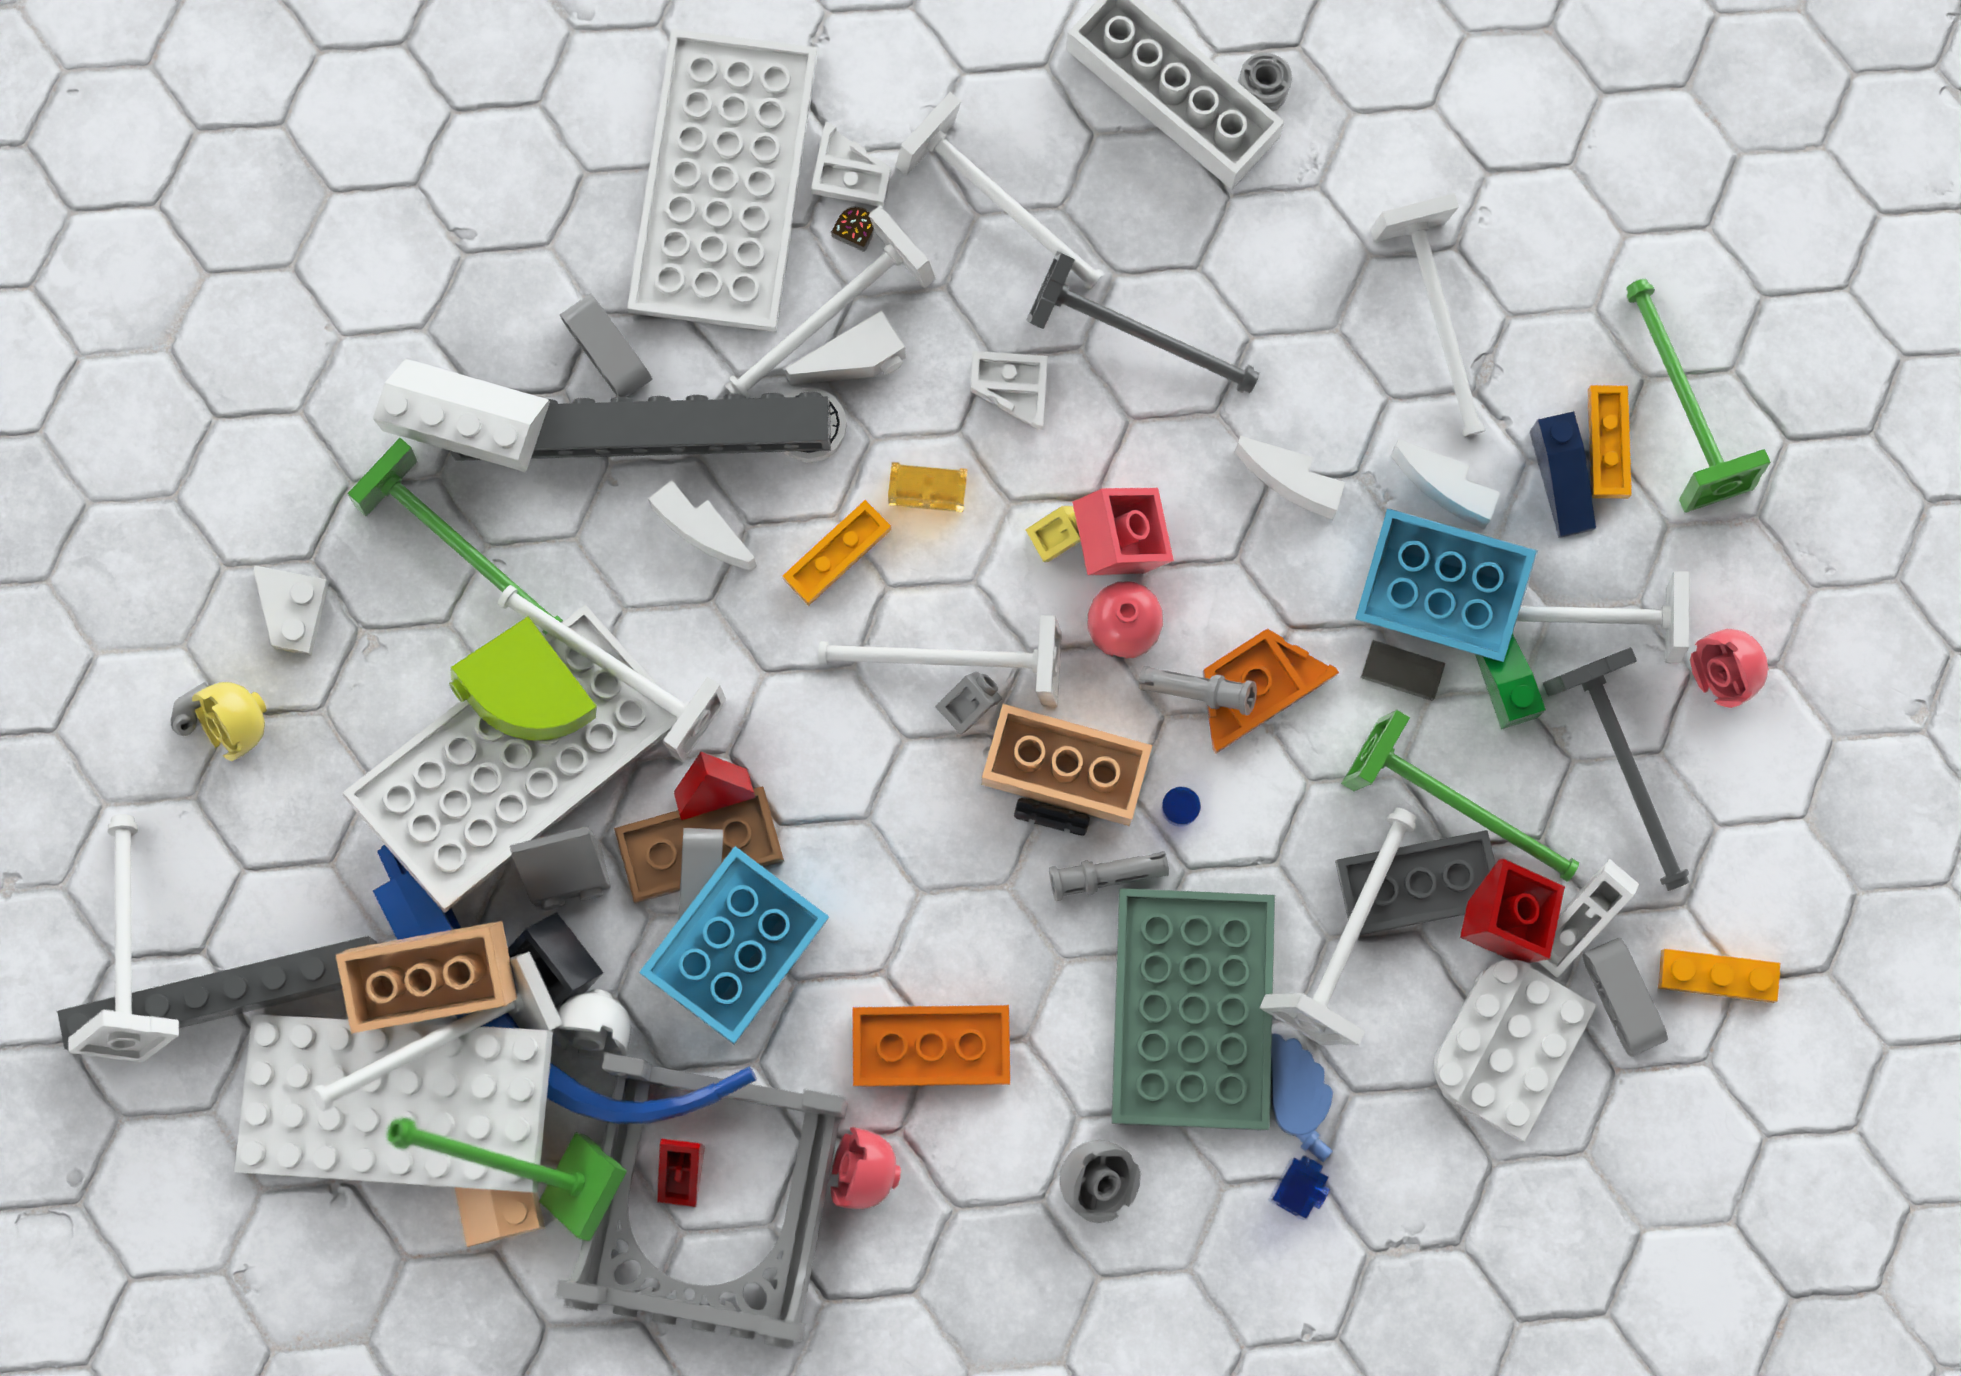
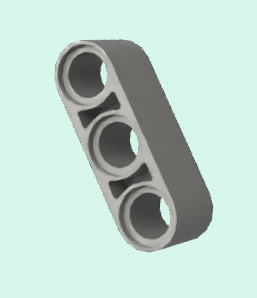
[559,294,652,397]
[678,828,723,920]
[1583,938,1668,1057]

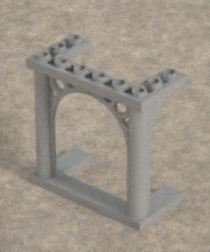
[555,1053,848,1348]

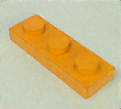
[1588,385,1632,499]
[782,500,892,606]
[1658,949,1781,1003]

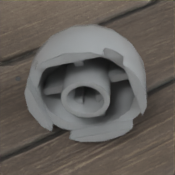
[1060,1140,1141,1223]

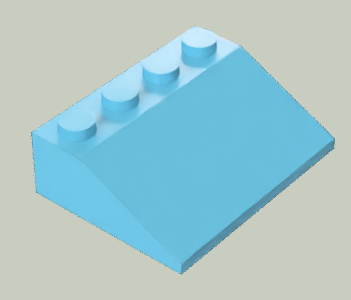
[1355,509,1538,662]
[639,846,829,1045]

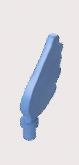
[1271,1033,1333,1163]

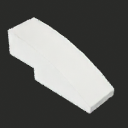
[1235,436,1345,520]
[1391,439,1501,529]
[648,480,757,571]

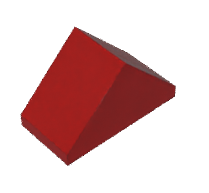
[674,752,756,821]
[657,1138,705,1207]

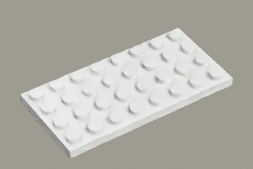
[627,29,818,332]
[343,605,677,913]
[234,1014,553,1193]

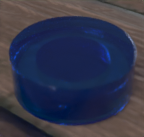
[1161,787,1201,827]

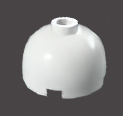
[551,989,631,1061]

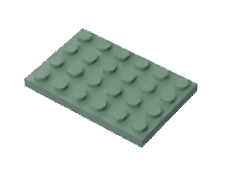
[1111,888,1275,1130]

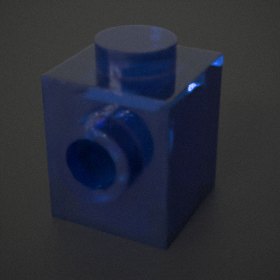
[1268,1155,1330,1220]

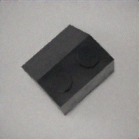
[508,912,604,1012]

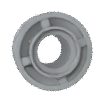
[1238,53,1292,111]

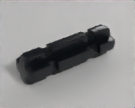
[1014,798,1090,836]

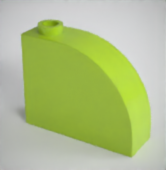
[449,616,597,741]

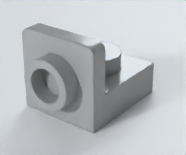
[935,671,1002,735]

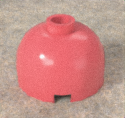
[1088,581,1163,658]
[1690,629,1769,708]
[831,1127,901,1209]

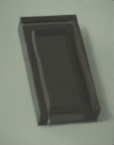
[1360,640,1446,701]

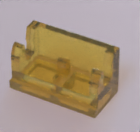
[888,462,968,512]

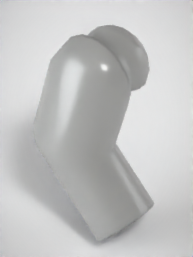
[171,682,208,736]

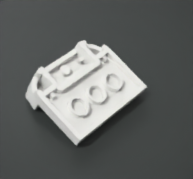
[1433,960,1597,1142]

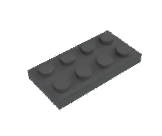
[1335,830,1495,936]

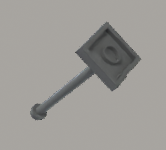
[1026,252,1259,393]
[1542,647,1690,891]

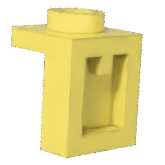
[1025,506,1081,562]

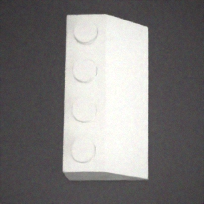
[373,359,550,472]

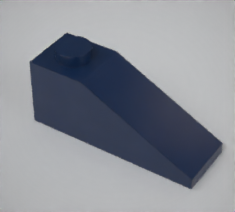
[1529,411,1596,538]

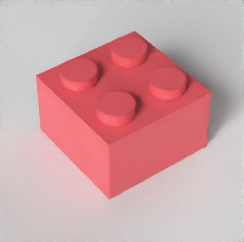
[1072,488,1174,575]

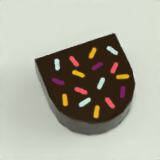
[831,207,875,252]

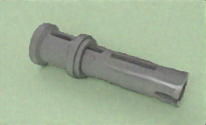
[1139,666,1257,715]
[1049,851,1169,901]

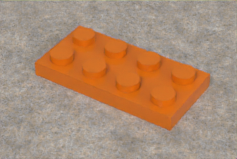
[853,1005,1010,1087]

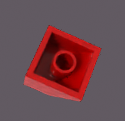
[1460,858,1565,963]

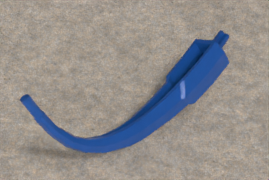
[373,845,757,1124]

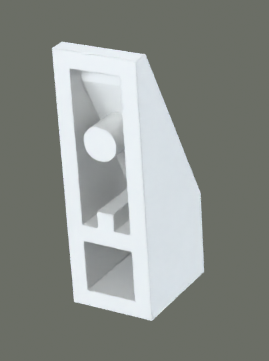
[785,311,906,385]
[1538,859,1639,978]

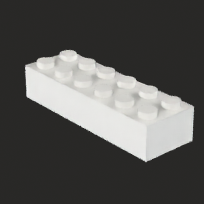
[1066,0,1285,190]

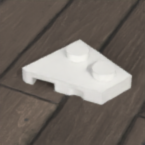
[811,122,891,207]
[970,351,1048,430]
[253,566,329,656]

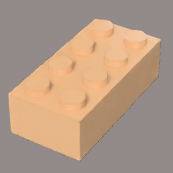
[981,704,1153,826]
[336,921,517,1033]

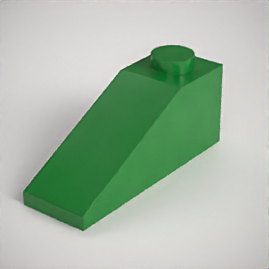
[1475,634,1546,730]

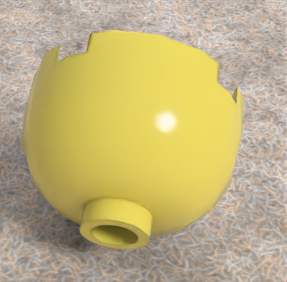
[192,682,267,762]

